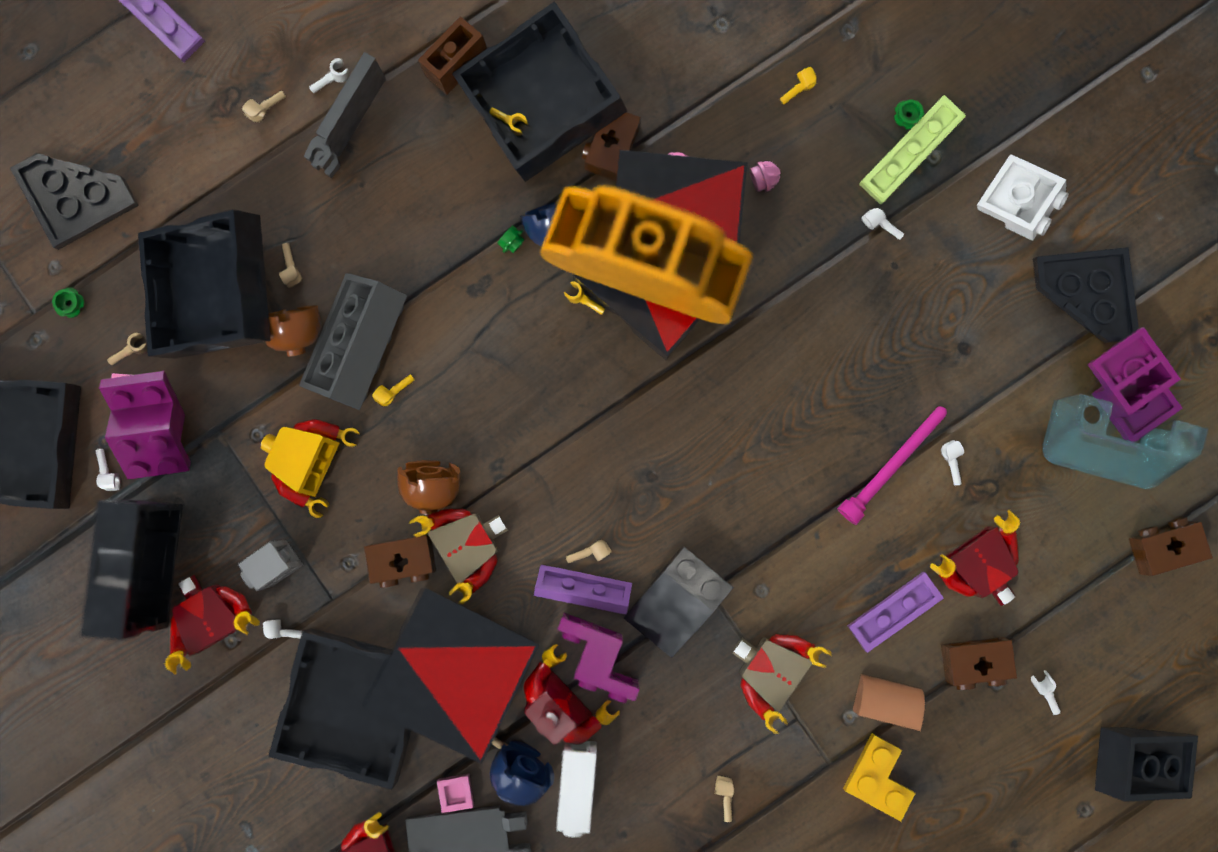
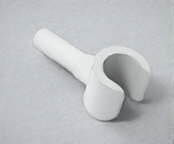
[309,58,349,93]
[862,208,904,240]
[941,440,964,485]
[96,449,121,491]
[263,619,303,639]
[1031,670,1061,715]

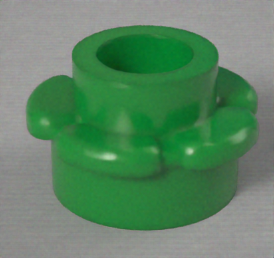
[894,99,924,130]
[497,225,525,253]
[52,288,84,318]

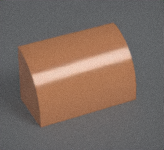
[853,674,925,731]

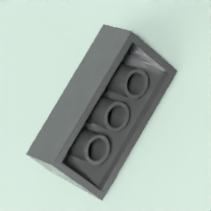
[299,273,407,410]

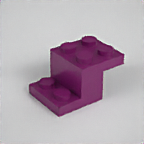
[1087,327,1183,444]
[99,371,191,479]
[557,612,639,703]

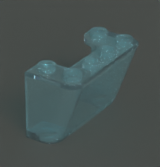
[1043,394,1208,489]

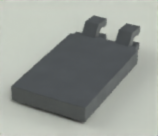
[304,52,386,178]
[405,805,532,852]

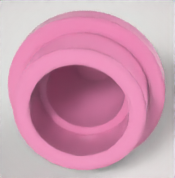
[749,161,780,192]

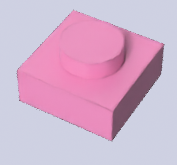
[437,774,474,813]

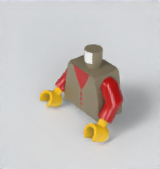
[409,509,508,605]
[731,634,832,734]

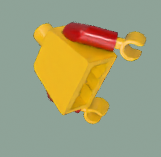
[261,419,360,518]

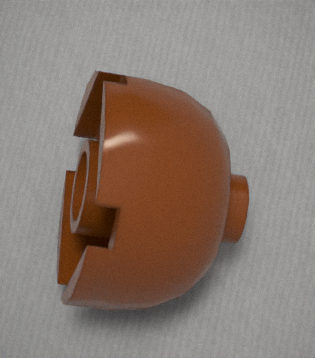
[265,305,321,357]
[398,460,460,515]

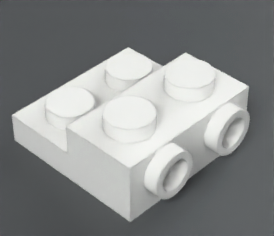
[977,154,1068,241]

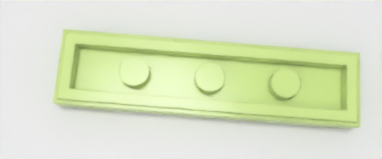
[859,95,966,205]

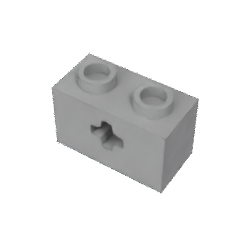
[238,540,303,591]

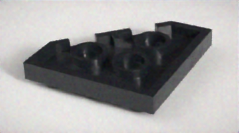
[10,153,139,250]
[1033,247,1139,343]

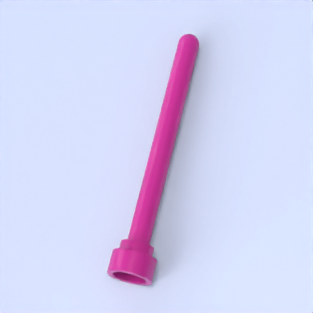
[837,406,947,525]

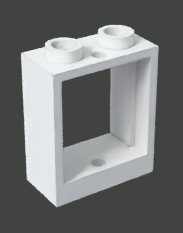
[557,741,597,837]

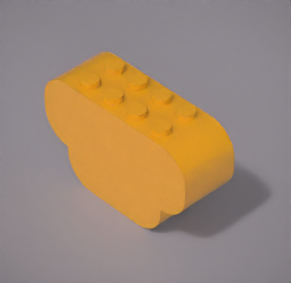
[540,187,753,324]

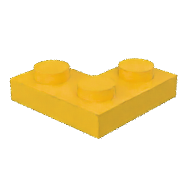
[843,733,916,821]

